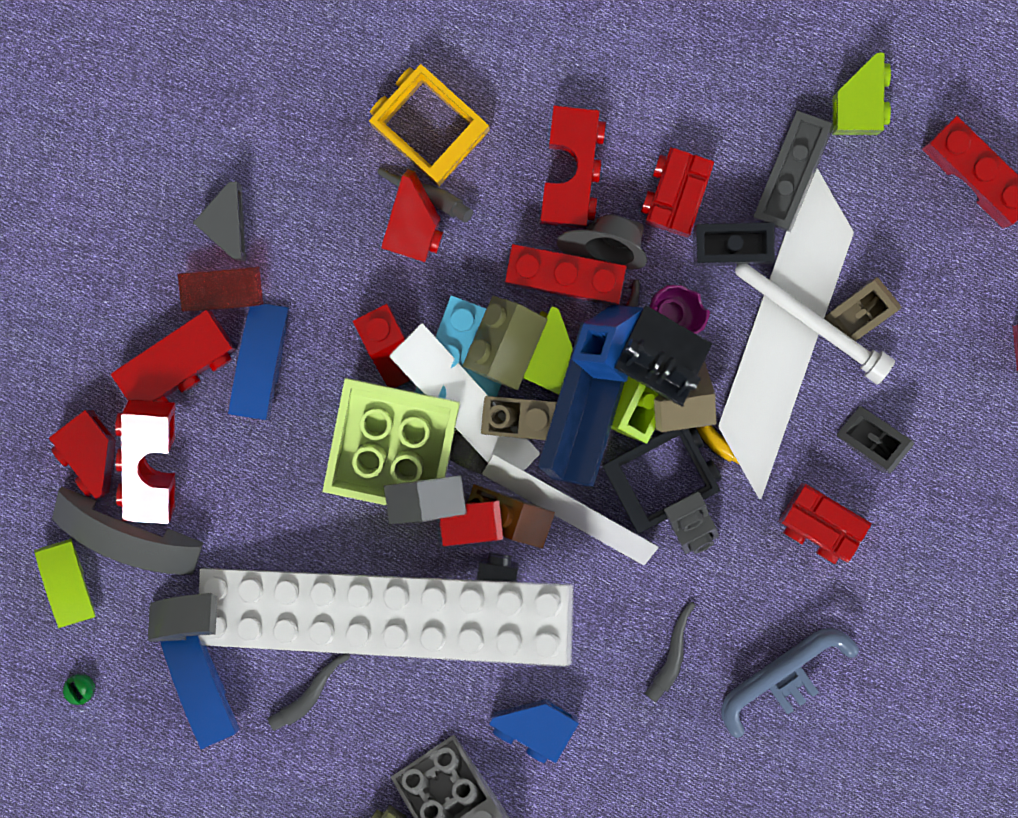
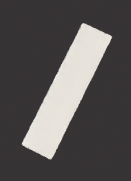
[390,324,540,471]
[482,455,658,565]

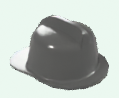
[556,215,648,269]

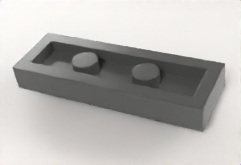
[753,110,834,233]

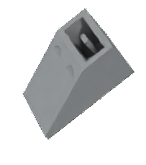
[391,735,509,818]

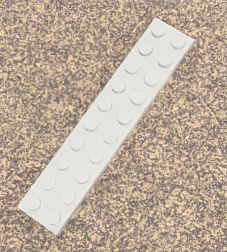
[198,568,573,666]

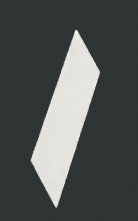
[718,168,854,499]

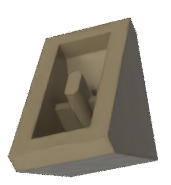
[825,277,902,341]
[654,361,716,432]

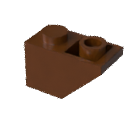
[467,484,555,549]

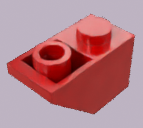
[49,410,116,499]

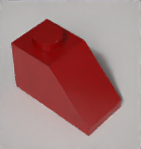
[381,169,444,262]
[352,304,411,388]

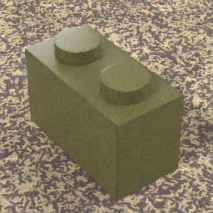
[462,295,548,390]

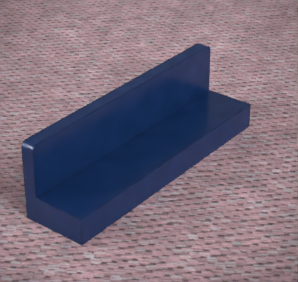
[538,322,625,487]

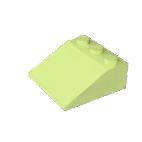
[322,378,460,505]

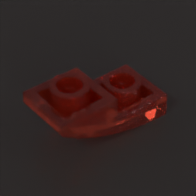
[177,266,263,312]

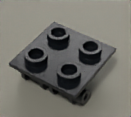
[615,305,712,407]

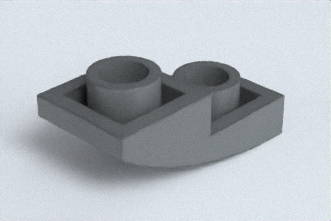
[664,491,719,555]
[148,593,217,642]

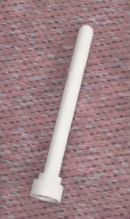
[735,264,895,385]

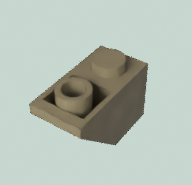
[481,396,557,440]

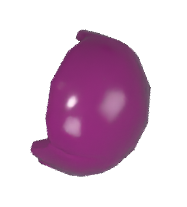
[649,285,710,335]

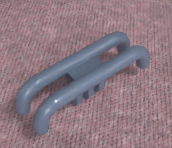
[721,628,859,738]

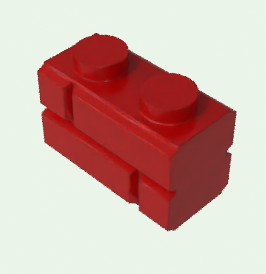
[641,148,714,238]
[778,483,872,564]

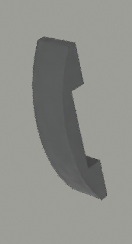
[52,486,204,575]

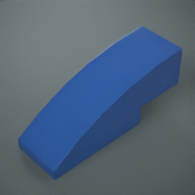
[228,302,289,420]
[160,635,240,749]

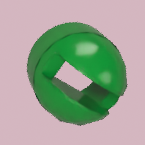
[63,674,95,705]

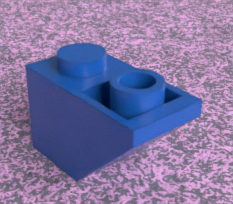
[572,305,643,382]
[489,699,579,763]

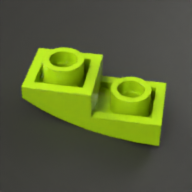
[34,538,96,628]

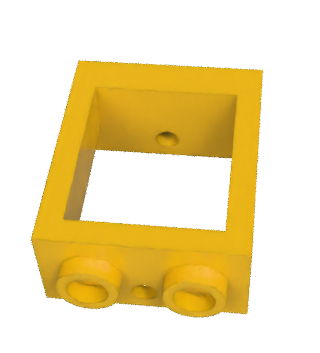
[369,64,490,187]

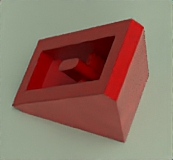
[440,501,503,546]

